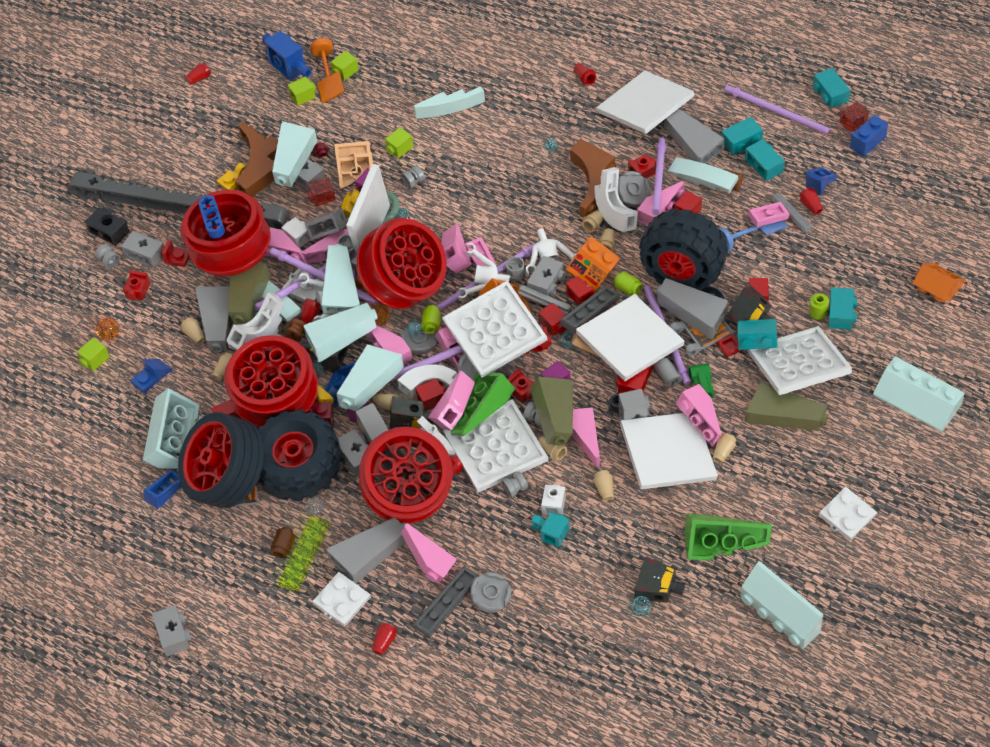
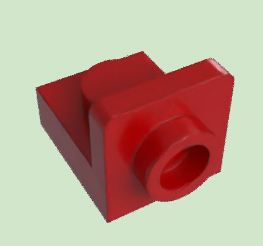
[161,240,190,267]

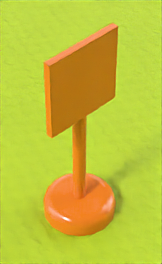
[310,38,344,103]

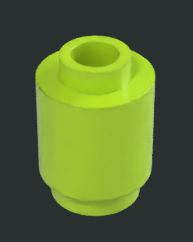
[614,271,643,296]
[809,293,829,320]
[421,305,441,334]

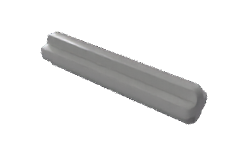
[772,193,812,233]
[518,285,571,315]

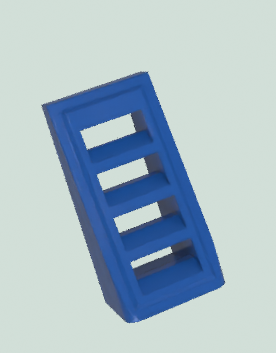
[143,469,181,509]

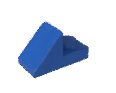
[806,167,837,195]
[131,359,172,394]

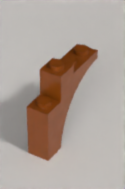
[235,122,278,197]
[570,139,620,218]

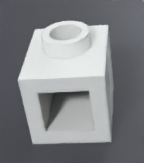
[281,217,311,248]
[541,484,566,516]

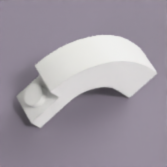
[595,167,638,232]
[226,292,285,350]
[397,365,457,400]

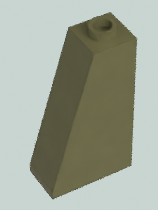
[228,263,271,325]
[530,376,573,446]
[745,382,829,431]

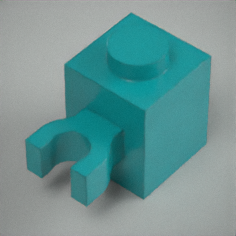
[531,512,570,547]

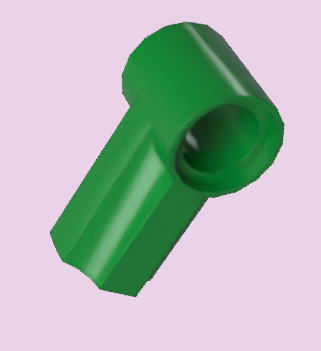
[689,363,714,399]

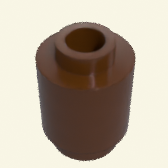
[270,527,296,558]

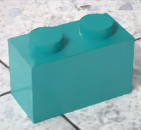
[812,68,851,109]
[721,117,763,155]
[745,139,785,181]
[828,287,857,330]
[738,319,778,350]

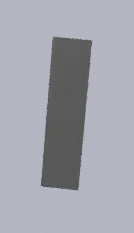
[560,285,620,334]
[413,566,479,638]

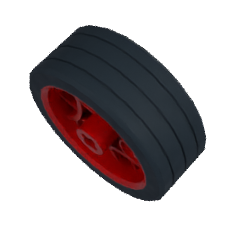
[178,412,264,508]

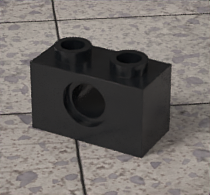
[85,207,129,246]

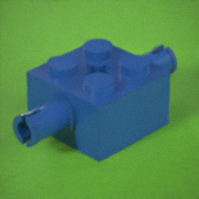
[262,30,312,81]

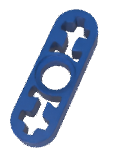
[199,195,225,238]

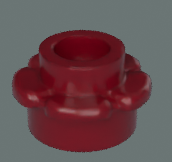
[312,142,329,158]

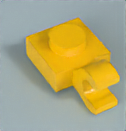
[217,163,246,190]
[341,189,360,218]

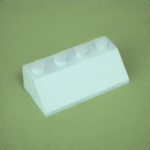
[873,356,964,432]
[143,388,200,469]
[740,561,823,649]

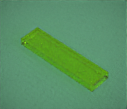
[278,516,330,592]

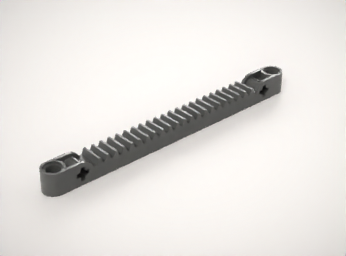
[67,172,289,230]

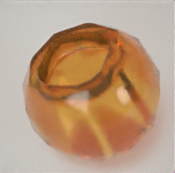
[370,303,390,327]
[96,317,119,340]

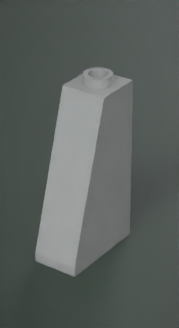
[664,108,724,164]
[656,278,728,339]
[195,286,232,352]
[355,403,407,483]
[327,517,406,584]

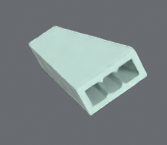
[272,122,317,187]
[322,244,360,314]
[303,303,378,362]
[337,344,404,411]

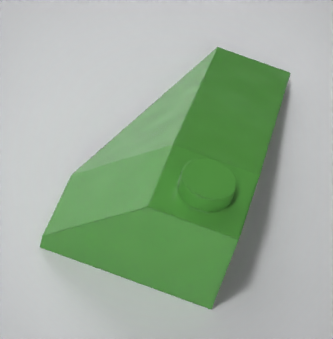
[450,372,515,436]
[684,513,772,561]

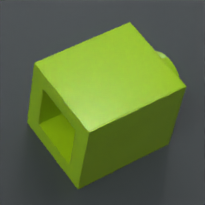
[331,51,359,81]
[288,76,316,106]
[385,127,414,158]
[77,337,110,371]

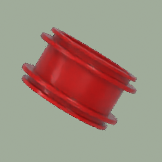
[180,189,271,276]
[357,218,447,309]
[224,335,318,427]
[359,427,453,524]

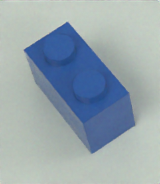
[850,115,888,157]

